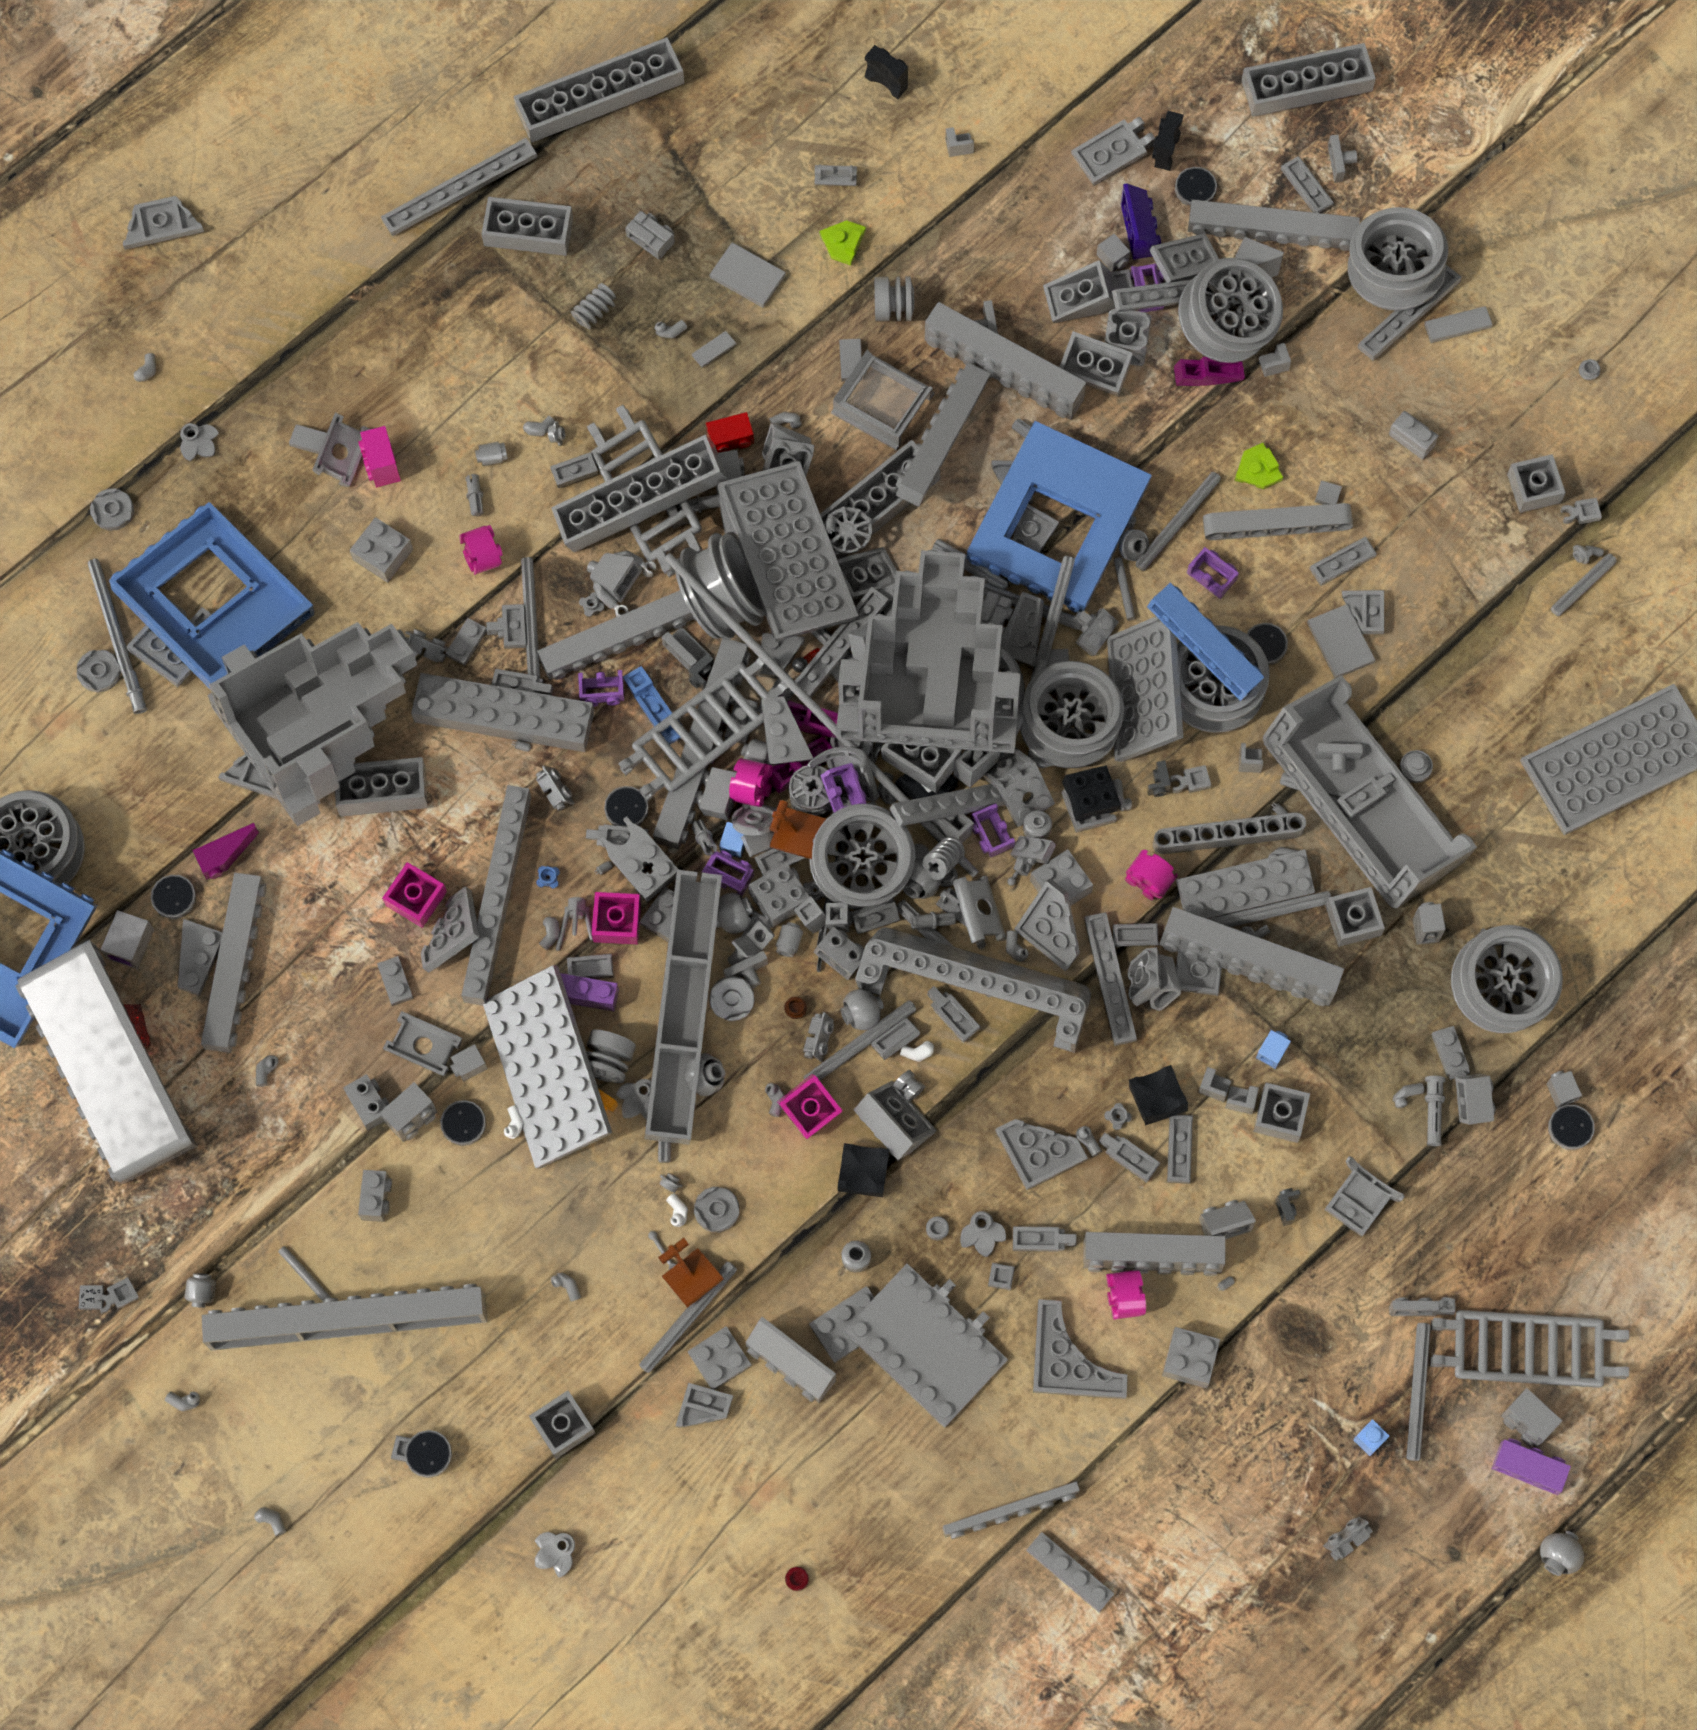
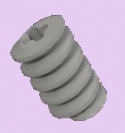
[571,283,616,330]
[922,837,965,880]

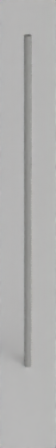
[664,553,979,878]

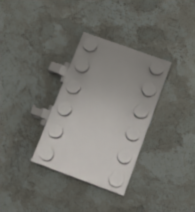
[843,1264,1008,1428]

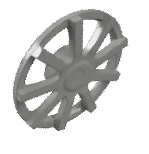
[824,506,872,553]

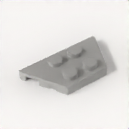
[123,196,204,250]
[218,754,277,799]

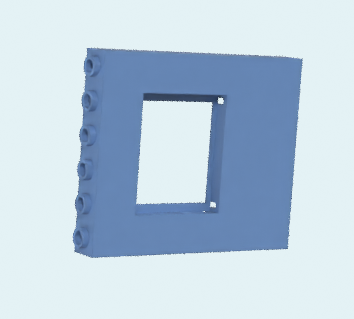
[966,421,1152,612]
[109,502,314,690]
[0,849,98,1048]

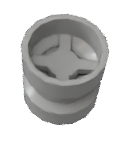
[894,1070,925,1101]

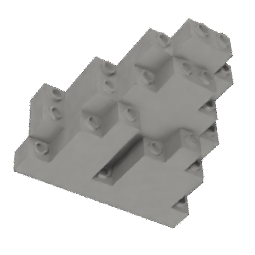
[836,550,1021,754]
[208,622,417,827]

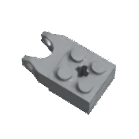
[600,816,679,903]

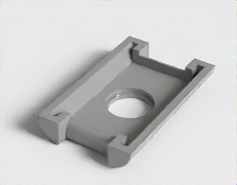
[313,412,370,487]
[952,876,1006,943]
[383,1011,462,1076]

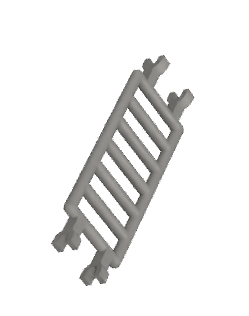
[587,405,703,578]
[618,658,792,801]
[1430,1310,1629,1388]

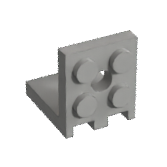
[982,747,1055,827]

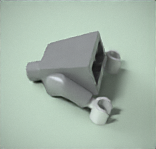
[587,551,656,617]

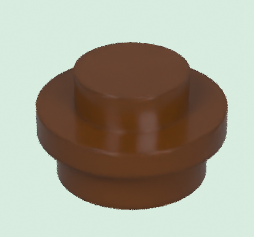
[784,997,807,1019]

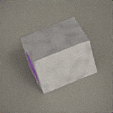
[101,910,154,969]

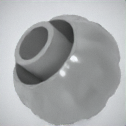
[903,859,941,899]
[716,893,754,934]
[840,989,884,1030]
[684,1053,725,1096]
[1540,1531,1584,1576]

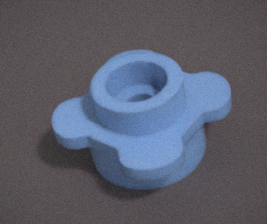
[536,866,560,889]

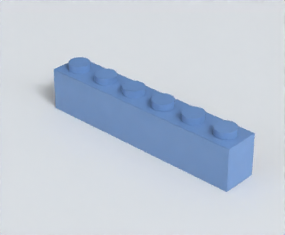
[1147,582,1264,701]

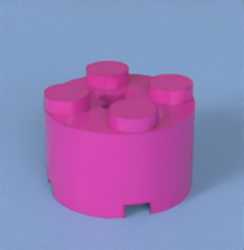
[459,525,503,575]
[729,758,773,807]
[1125,850,1178,900]
[1106,1270,1146,1320]

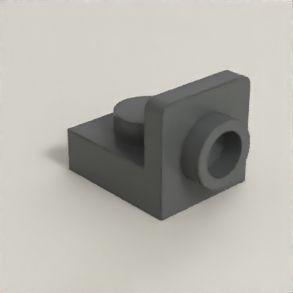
[688,653,714,690]
[1147,760,1171,797]
[1275,1188,1301,1226]

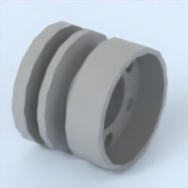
[874,276,914,322]
[789,765,834,818]
[586,1030,636,1083]

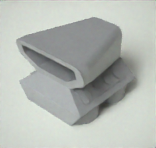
[1105,309,1151,366]
[762,423,814,477]
[1128,947,1181,1011]

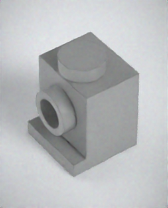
[825,902,853,932]

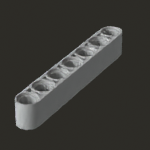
[1203,503,1353,540]
[1153,813,1306,854]

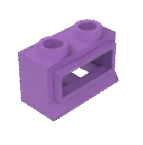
[1131,264,1164,312]
[1187,547,1239,599]
[578,670,625,707]
[821,763,867,813]
[971,803,1015,858]
[702,850,754,897]

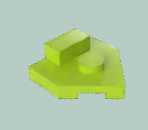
[819,220,866,266]
[1235,442,1283,489]

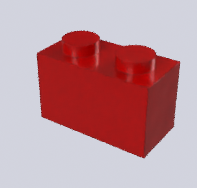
[706,412,754,453]

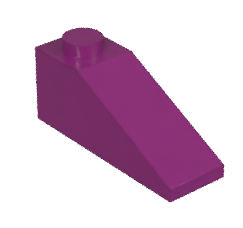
[192,823,259,880]

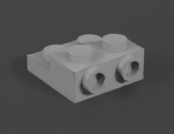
[640,887,674,942]

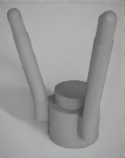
[556,897,593,951]

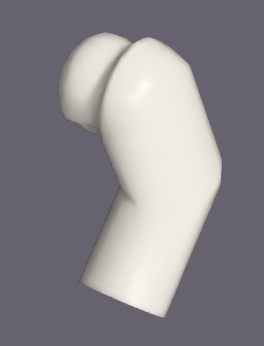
[900,1041,934,1062]
[504,1105,524,1139]
[666,1193,688,1227]

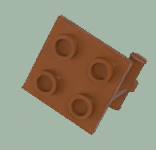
[769,800,826,859]
[658,1237,724,1308]

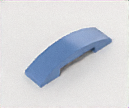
[623,666,682,744]

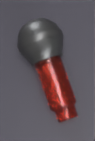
[792,648,820,673]

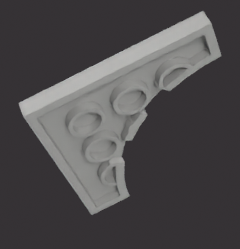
[1033,1299,1127,1399]

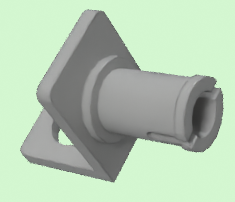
[727,920,775,966]

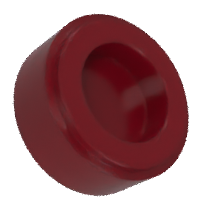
[785,1567,809,1591]

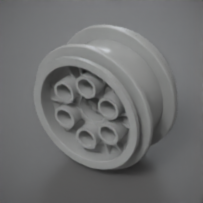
[1347,207,1448,310]
[1178,258,1283,363]
[675,533,766,640]
[1177,625,1270,733]
[1020,661,1124,768]
[0,790,85,885]
[809,804,915,910]
[1451,925,1563,1033]

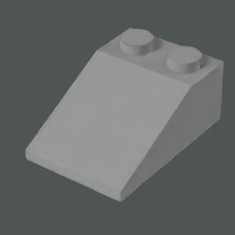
[1043,260,1115,323]
[837,547,897,606]

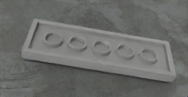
[1176,849,1315,919]

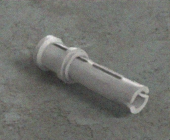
[1425,1076,1446,1146]

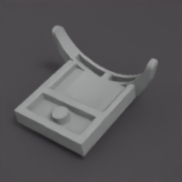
[808,747,880,802]
[1324,1156,1405,1237]

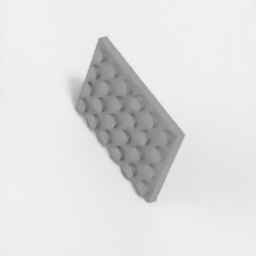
[1107,616,1183,762]

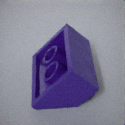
[1120,183,1161,260]

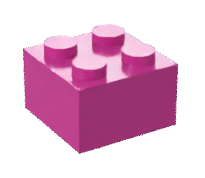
[358,426,401,488]
[382,862,447,928]
[592,892,641,945]
[777,1074,842,1139]

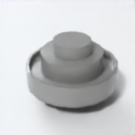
[1119,529,1149,561]
[1399,750,1433,783]

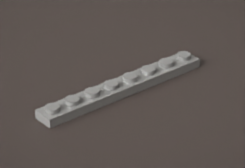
[381,138,537,236]

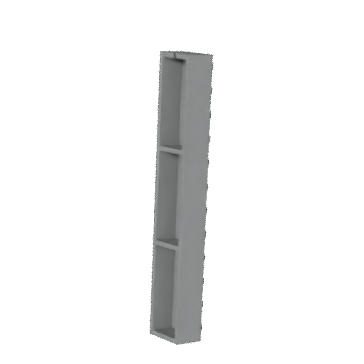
[644,870,722,1145]
[202,1284,487,1351]

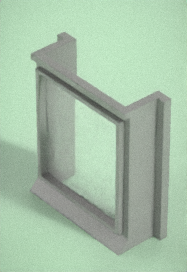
[831,350,935,451]

